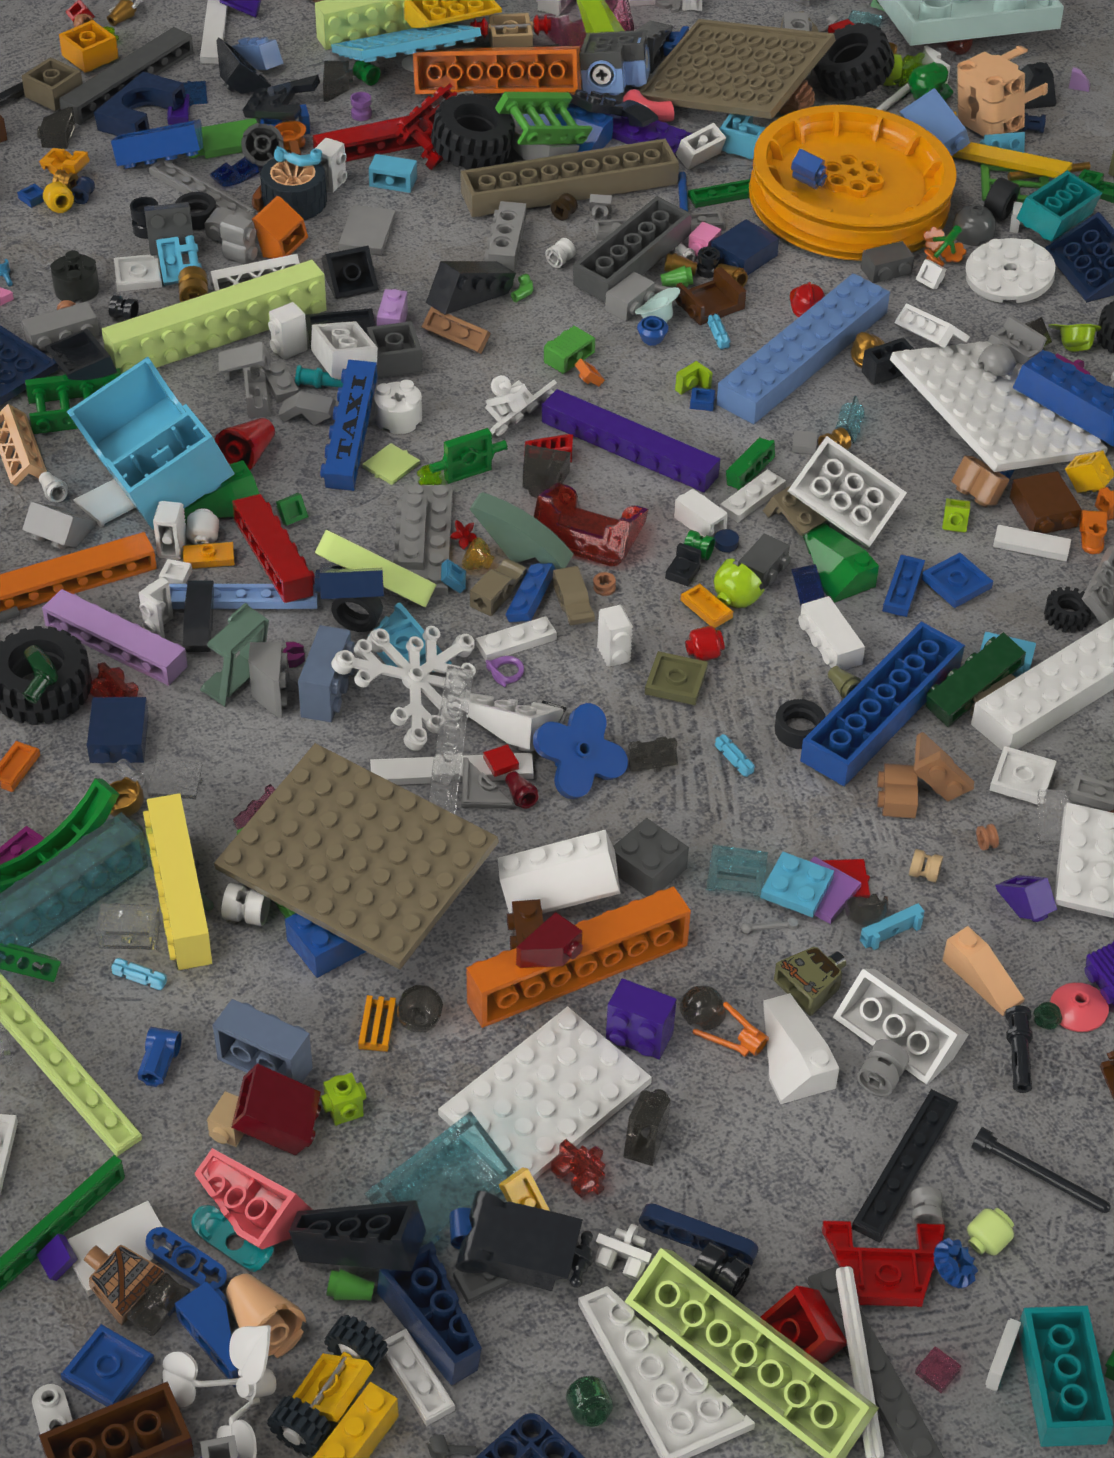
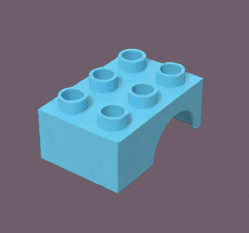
[67,357,235,530]

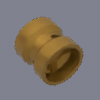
[818,427,852,450]

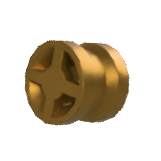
[52,169,78,190]

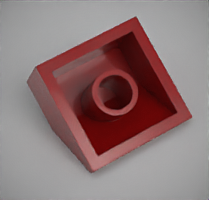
[760,1285,847,1364]

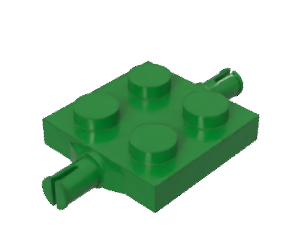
[429,428,508,484]

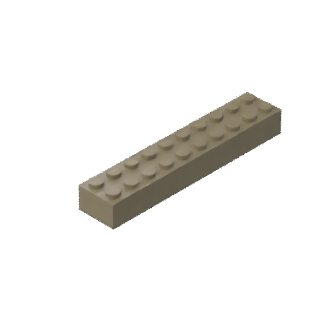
[461,138,679,217]

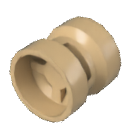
[909,849,943,883]

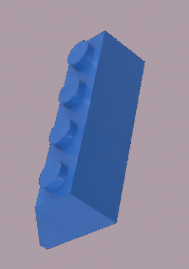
[111,119,203,169]

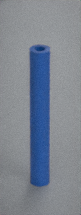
[678,172,688,212]

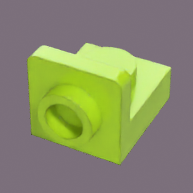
[675,361,713,395]
[942,498,970,532]

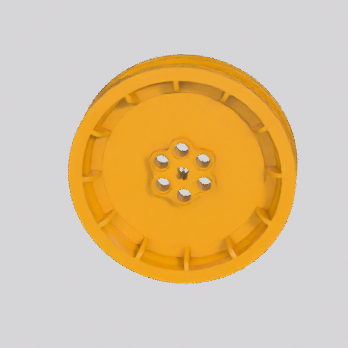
[749,105,957,261]

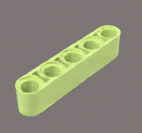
[315,530,437,608]

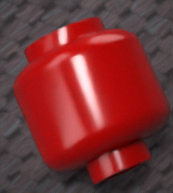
[685,626,725,661]

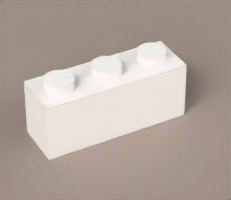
[798,596,865,670]

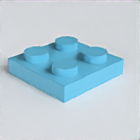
[760,852,834,918]

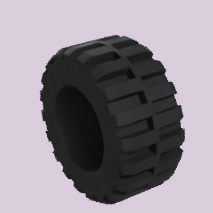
[813,23,895,100]
[431,94,515,170]
[0,626,92,725]

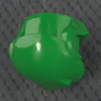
[908,62,953,101]

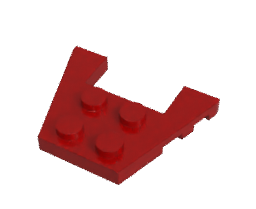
[822,1221,945,1307]

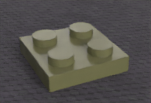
[645,651,708,705]

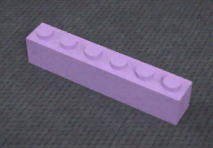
[42,589,188,686]

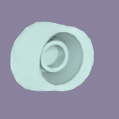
[635,287,680,323]

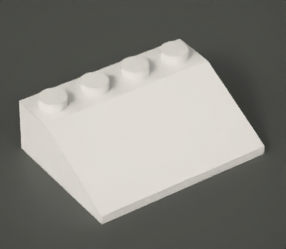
[788,436,907,548]

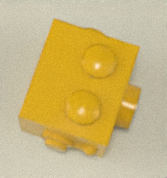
[1065,450,1114,493]

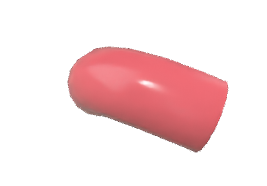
[623,89,674,122]

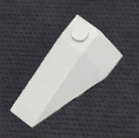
[446,692,563,752]
[763,993,839,1104]

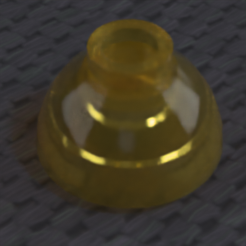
[461,537,494,570]

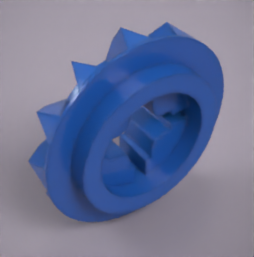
[934,1238,978,1288]

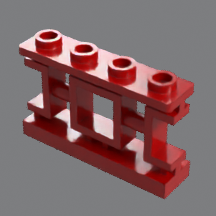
[395,83,458,170]

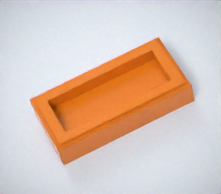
[0,741,41,792]

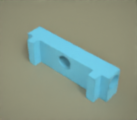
[860,903,925,950]

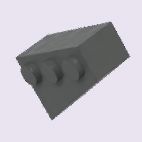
[635,20,673,74]

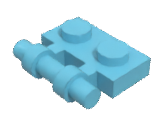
[156,235,202,285]

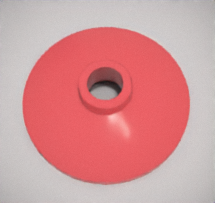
[1050,983,1109,1032]

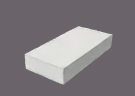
[985,1318,1021,1392]

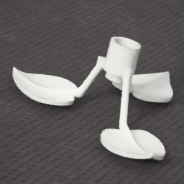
[163,1325,277,1458]

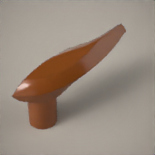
[252,185,264,212]

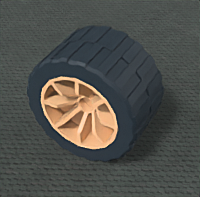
[260,154,327,220]

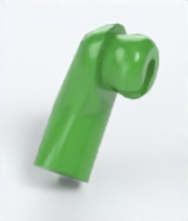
[511,274,533,302]

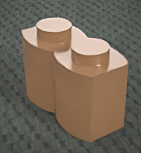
[952,456,1010,507]
[877,763,918,818]

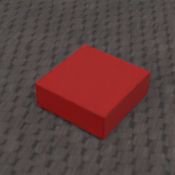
[483,744,519,777]

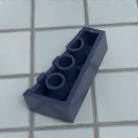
[377,1241,482,1386]

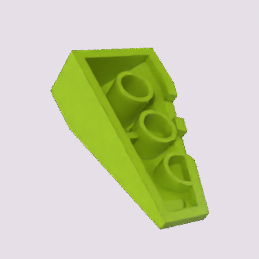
[577,0,624,33]

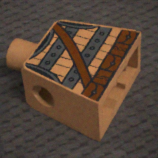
[84,1245,164,1325]

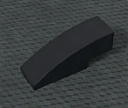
[182,580,214,652]

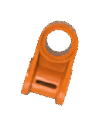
[1079,510,1107,554]

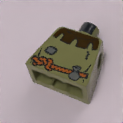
[774,947,846,1016]

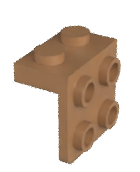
[914,732,974,802]

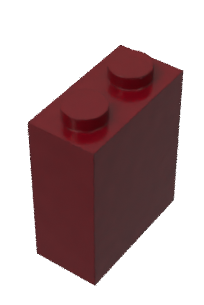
[231,1063,321,1156]

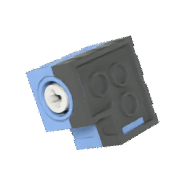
[579,30,650,95]

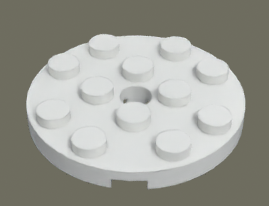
[966,238,1055,303]

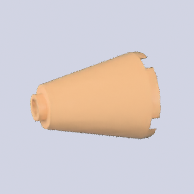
[226,1273,306,1358]

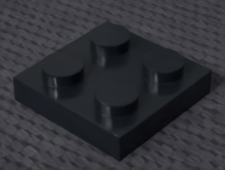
[569,90,623,115]

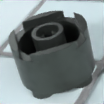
[50,250,99,302]

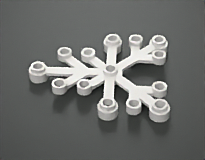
[331,626,476,751]

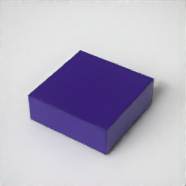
[37,1234,78,1281]

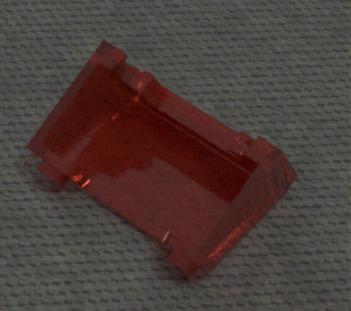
[534,482,649,567]

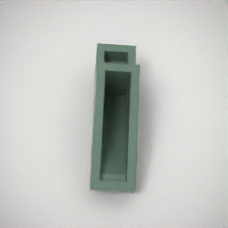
[470,492,573,569]

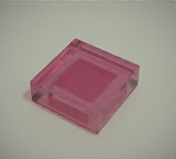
[915,1346,961,1393]

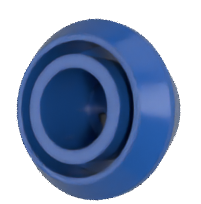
[637,316,668,346]

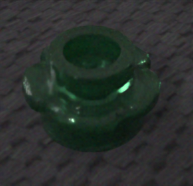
[1033,1002,1062,1030]

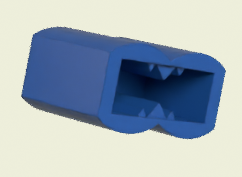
[791,149,827,190]

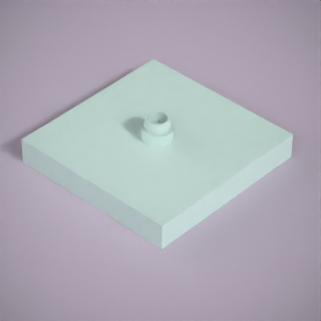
[877,0,1064,46]

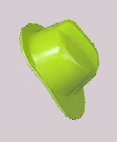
[1048,324,1101,352]

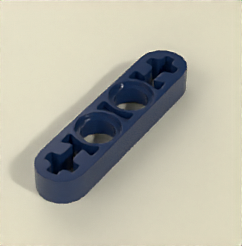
[639,1204,759,1266]

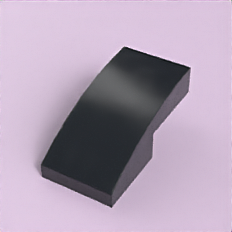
[617,100,658,127]

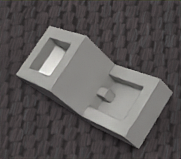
[278,391,336,425]

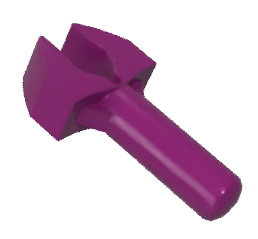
[283,641,305,668]

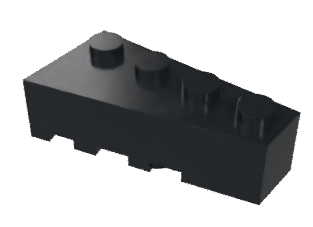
[426,261,516,315]
[289,1200,426,1271]

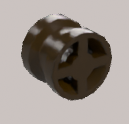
[551,193,578,221]

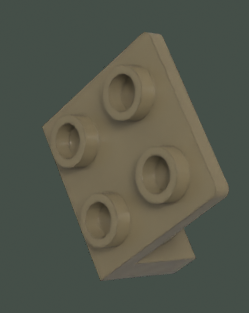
[763,486,828,536]

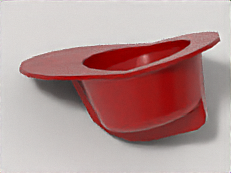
[790,282,825,317]

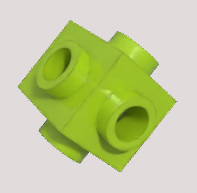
[320,1072,367,1126]

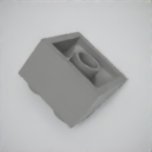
[22,501,97,550]

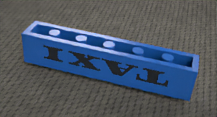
[320,360,378,491]

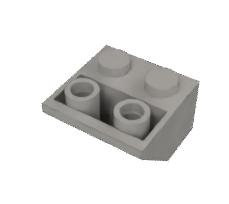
[248,642,289,717]

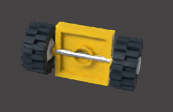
[267,1315,388,1457]

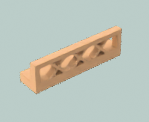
[0,404,47,486]

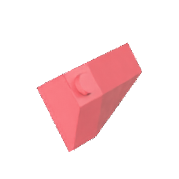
[194,1148,312,1250]

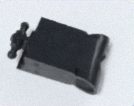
[455,1190,593,1291]

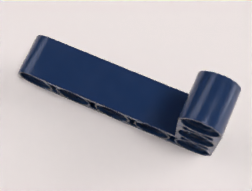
[476,1413,585,1458]

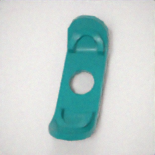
[191,1205,274,1272]

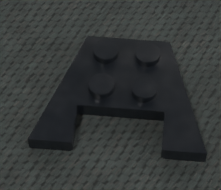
[243,75,320,121]

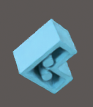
[720,113,766,159]

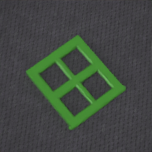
[980,163,1049,203]

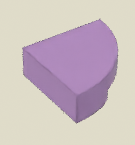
[1069,67,1090,92]

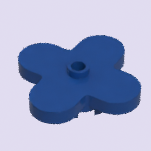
[533,703,628,799]

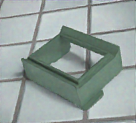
[200,603,269,707]

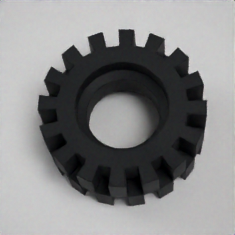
[1044,586,1092,633]

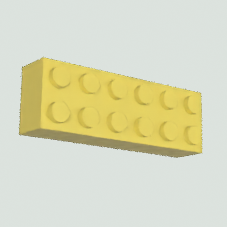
[143,793,212,970]

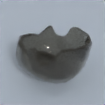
[845,894,888,927]
[397,985,443,1033]
[679,985,726,1031]

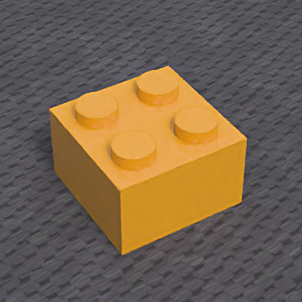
[59,20,119,73]

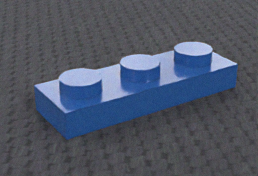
[882,555,925,617]
[505,563,556,622]

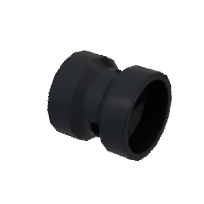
[697,247,720,278]
[108,295,139,320]

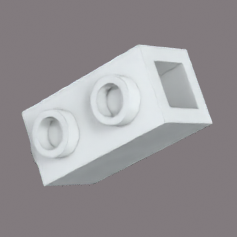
[674,489,728,537]

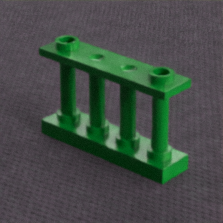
[25,368,121,434]

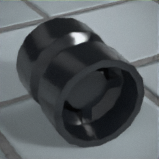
[130,197,158,239]
[694,1242,751,1298]

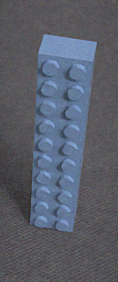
[716,273,890,425]

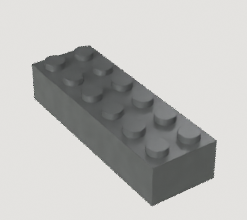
[573,196,692,303]

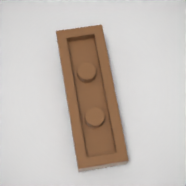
[421,307,491,354]

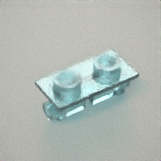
[835,396,865,444]

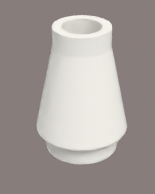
[39,472,68,502]

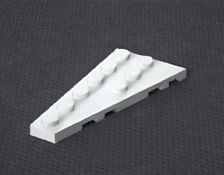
[578,1286,755,1458]

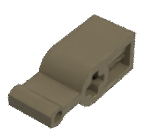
[470,558,527,616]
[553,566,595,626]

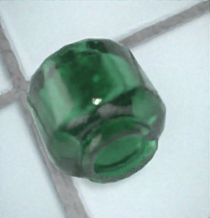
[566,1376,613,1427]

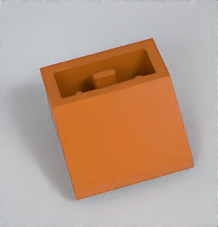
[252,196,308,259]

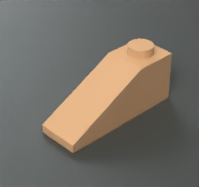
[942,926,1024,1016]

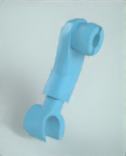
[274,146,322,167]

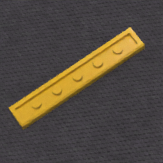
[952,142,1072,178]

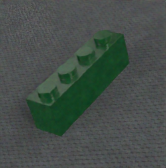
[926,632,1026,727]

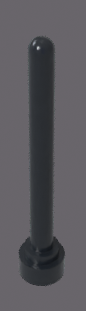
[971,1127,1111,1213]

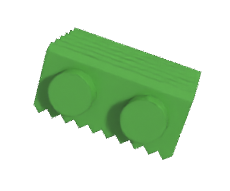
[544,325,595,374]

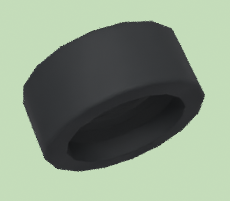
[175,192,216,230]
[331,597,383,632]
[774,699,826,749]

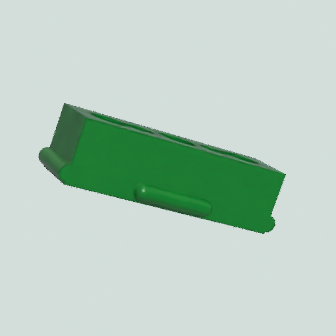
[726,437,775,491]
[0,943,61,982]

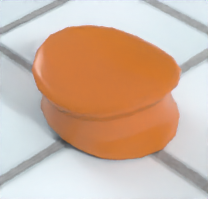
[275,121,306,151]

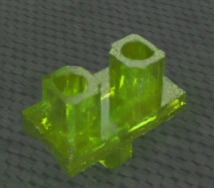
[900,52,925,87]

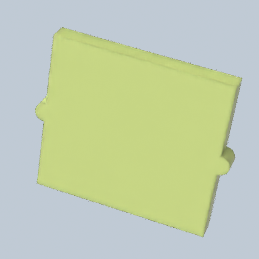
[362,443,420,485]

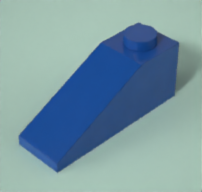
[175,1281,239,1387]

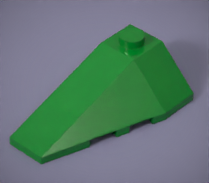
[184,460,259,525]
[803,523,879,603]

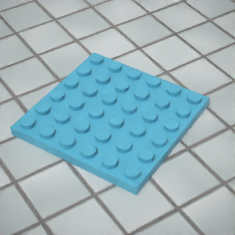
[331,23,481,62]

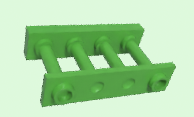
[495,92,593,145]

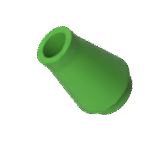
[660,265,693,288]
[326,1269,375,1301]

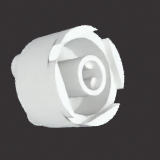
[374,380,422,434]

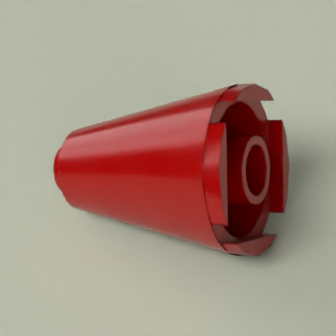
[214,418,275,470]

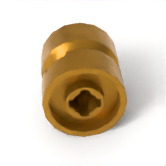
[178,266,208,302]

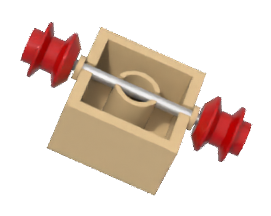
[470,13,551,48]

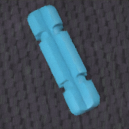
[707,314,730,349]
[715,734,755,777]
[111,958,167,990]

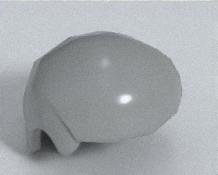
[978,344,1016,376]

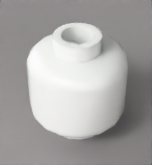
[186,509,219,545]

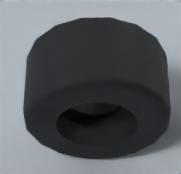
[984,177,1020,221]

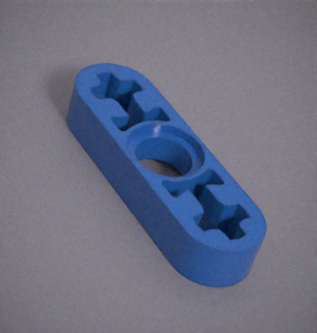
[145,1227,227,1291]

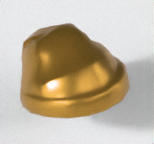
[851,332,885,369]

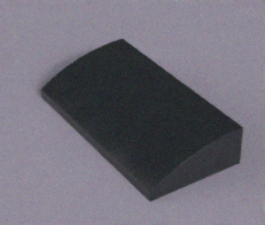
[45,328,117,380]

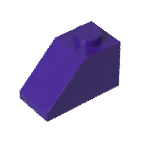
[995,875,1058,922]

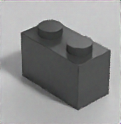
[861,241,915,283]
[738,533,791,589]

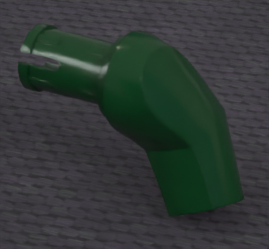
[22,645,58,704]

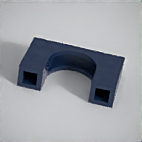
[94,72,186,136]
[315,563,384,599]

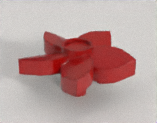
[450,520,478,549]

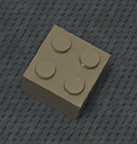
[22,57,83,111]

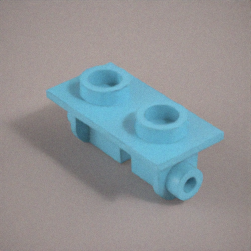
[980,132,1025,153]

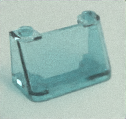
[364,1111,516,1246]

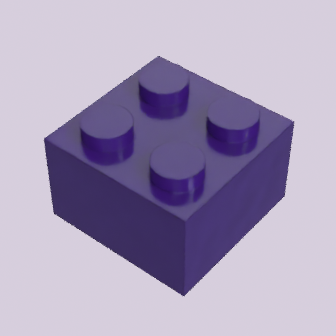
[606,978,677,1060]

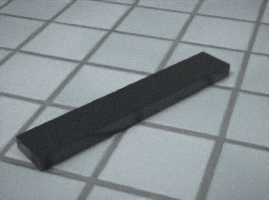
[852,1089,959,1243]

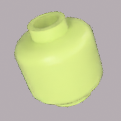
[967,1208,1014,1256]

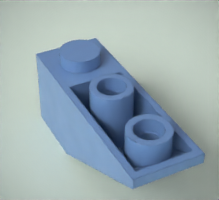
[232,37,284,70]

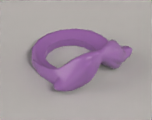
[486,656,524,687]

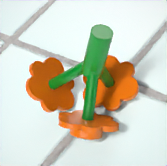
[923,225,966,266]

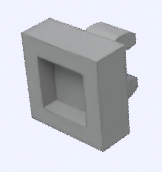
[590,194,612,219]

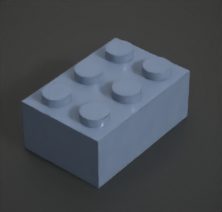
[298,625,355,723]
[213,999,313,1083]

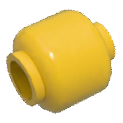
[43,182,74,213]

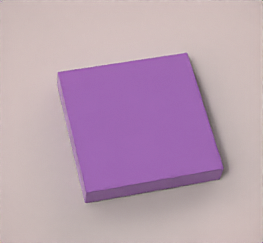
[810,856,861,924]

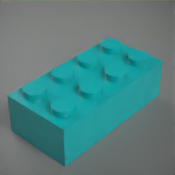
[1016,170,1102,242]
[1018,1305,1114,1447]

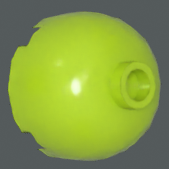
[713,559,765,608]

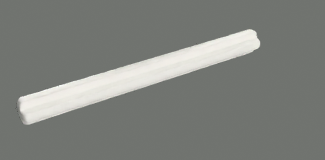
[836,1266,884,1458]

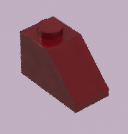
[516,912,583,968]

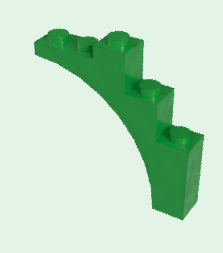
[0,778,120,911]

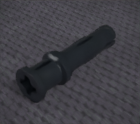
[1005,1005,1033,1093]

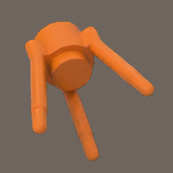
[693,1002,769,1057]

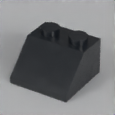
[321,245,379,299]

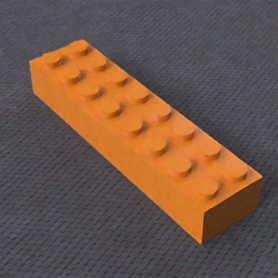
[413,46,581,94]
[466,886,691,1028]

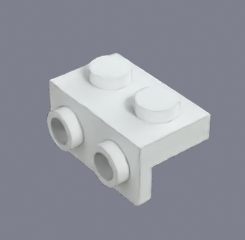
[139,577,174,638]

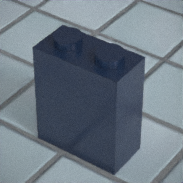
[711,219,779,275]
[87,697,149,764]

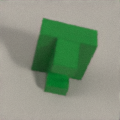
[276,493,308,526]

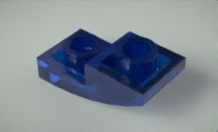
[210,157,259,187]
[791,564,825,606]

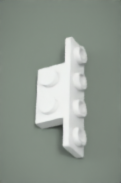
[485,380,557,437]

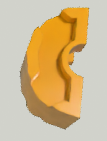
[39,148,90,175]

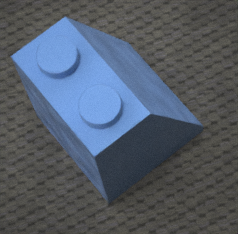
[900,88,970,156]

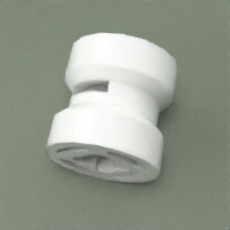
[545,238,576,268]

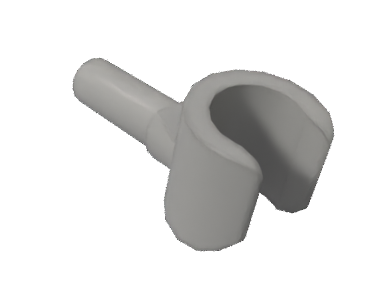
[818,14,840,33]

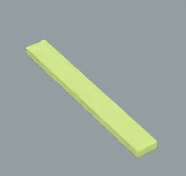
[0,973,142,1157]

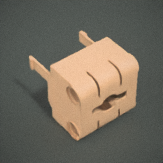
[957,46,1048,137]

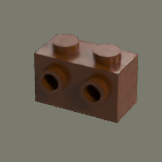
[507,899,544,950]

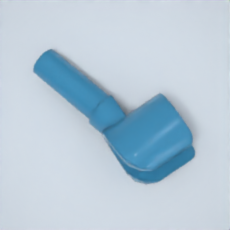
[0,259,13,287]

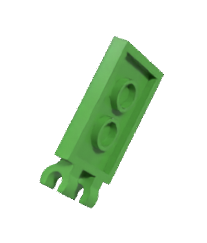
[189,118,257,159]

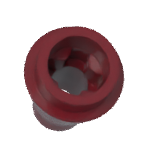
[505,771,538,809]

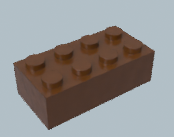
[39,1381,195,1458]

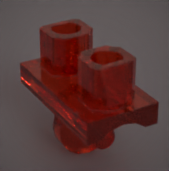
[91,662,139,697]
[551,1139,606,1198]

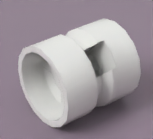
[221,883,271,926]

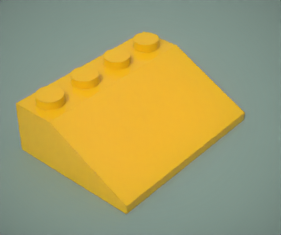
[404,0,502,28]

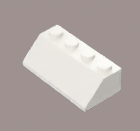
[498,830,621,914]
[833,969,969,1085]

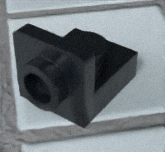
[665,543,702,587]

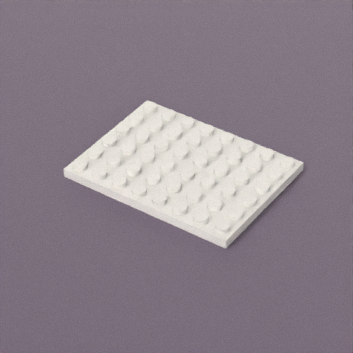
[890,341,1108,472]

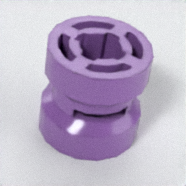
[350,92,372,121]

